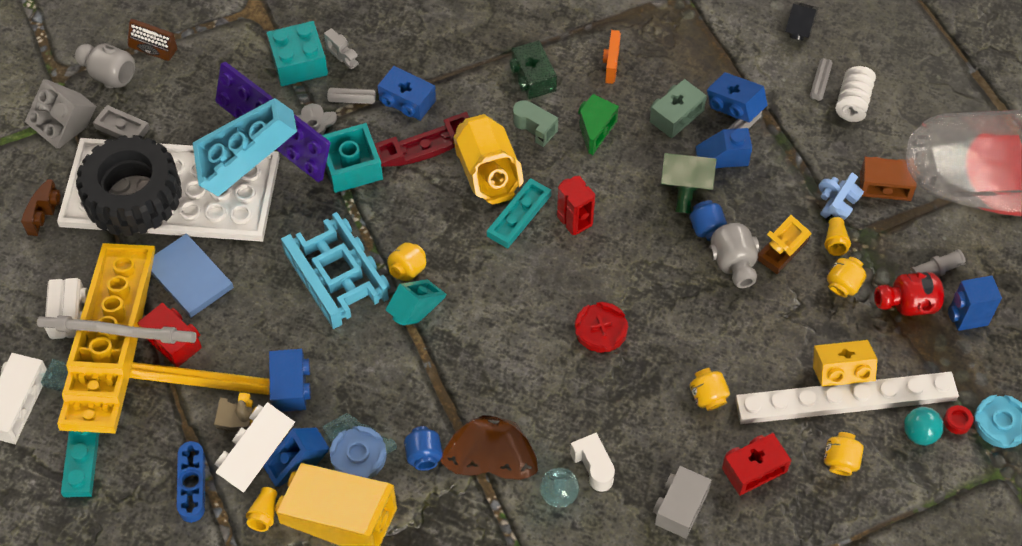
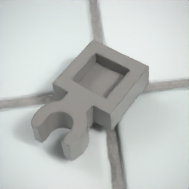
[324,28,359,69]

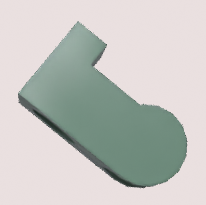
[513,100,558,147]

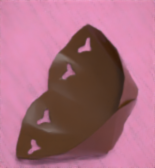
[440,415,538,480]

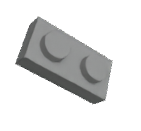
[93,105,150,139]

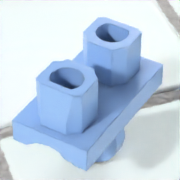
[819,172,864,220]

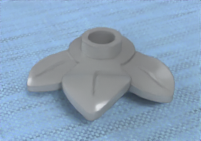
[296,103,337,135]

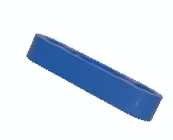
[177,441,205,522]

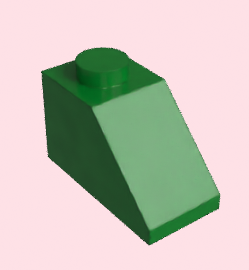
[578,94,619,155]

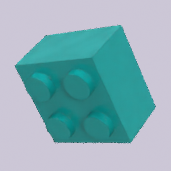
[267,21,328,87]
[322,123,383,193]

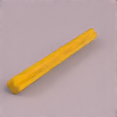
[129,362,270,395]

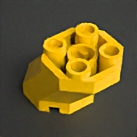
[453,114,524,205]

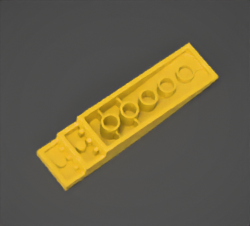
[57,243,155,433]

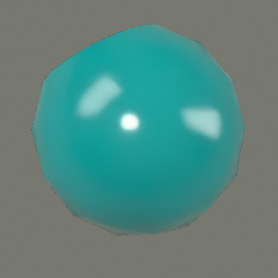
[904,407,943,446]

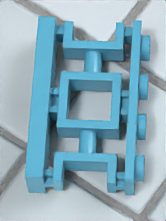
[281,212,390,329]

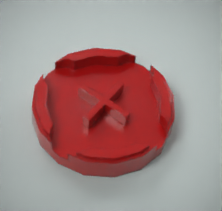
[575,302,628,353]

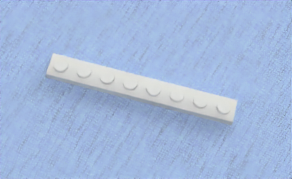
[735,372,959,424]

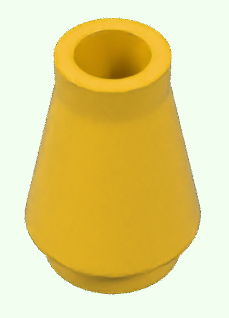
[824,217,851,256]
[246,487,278,532]

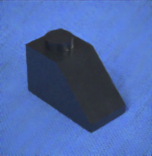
[785,2,819,41]

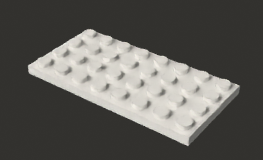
[57,138,280,242]

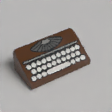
[128,19,177,61]

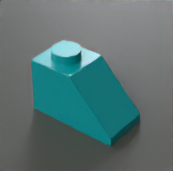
[386,279,447,326]

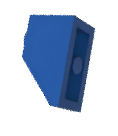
[695,128,752,168]
[263,428,330,487]

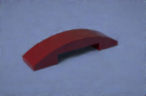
[374,112,469,167]

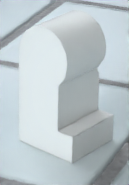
[570,433,615,492]

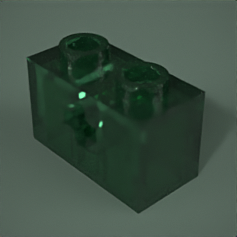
[509,40,557,99]

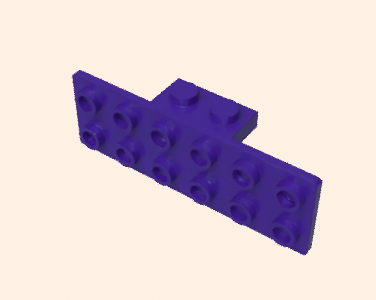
[215,62,330,182]

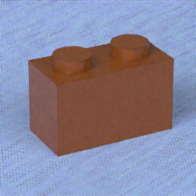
[860,157,916,201]

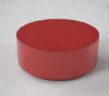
[943,405,974,434]

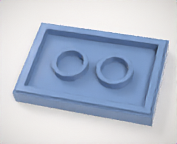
[151,233,234,318]

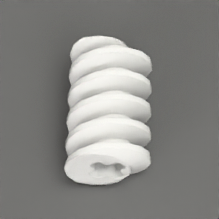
[836,66,876,122]

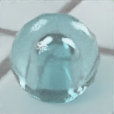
[540,468,579,508]

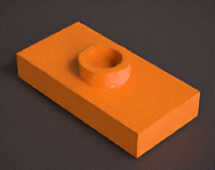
[603,30,621,84]

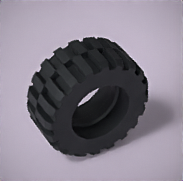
[76,135,182,236]

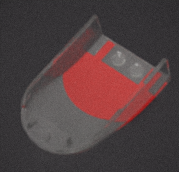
[906,110,1022,216]

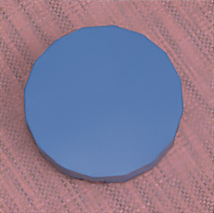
[329,426,387,479]

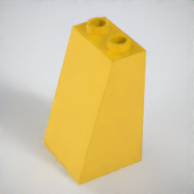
[275,463,397,546]

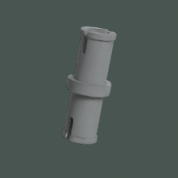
[910,249,966,277]

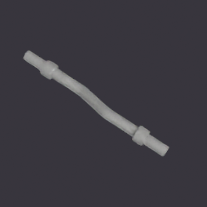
[37,315,197,344]

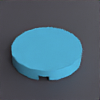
[974,395,1022,448]

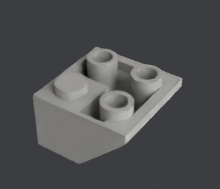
[25,79,96,148]

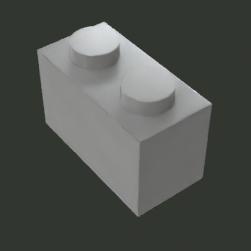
[653,466,712,539]

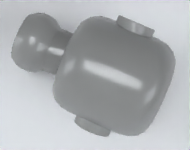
[75,43,135,88]
[709,223,759,288]

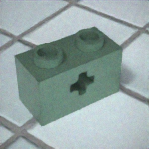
[650,79,707,139]

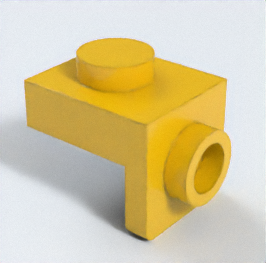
[767,215,812,256]

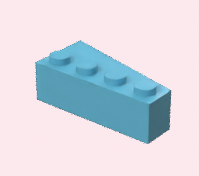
[193,98,297,197]

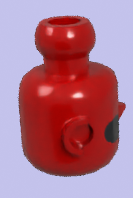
[874,272,944,316]

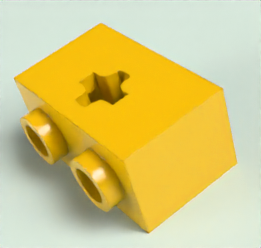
[813,340,877,387]

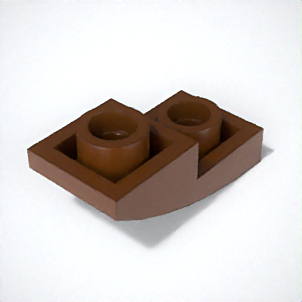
[21,179,61,236]

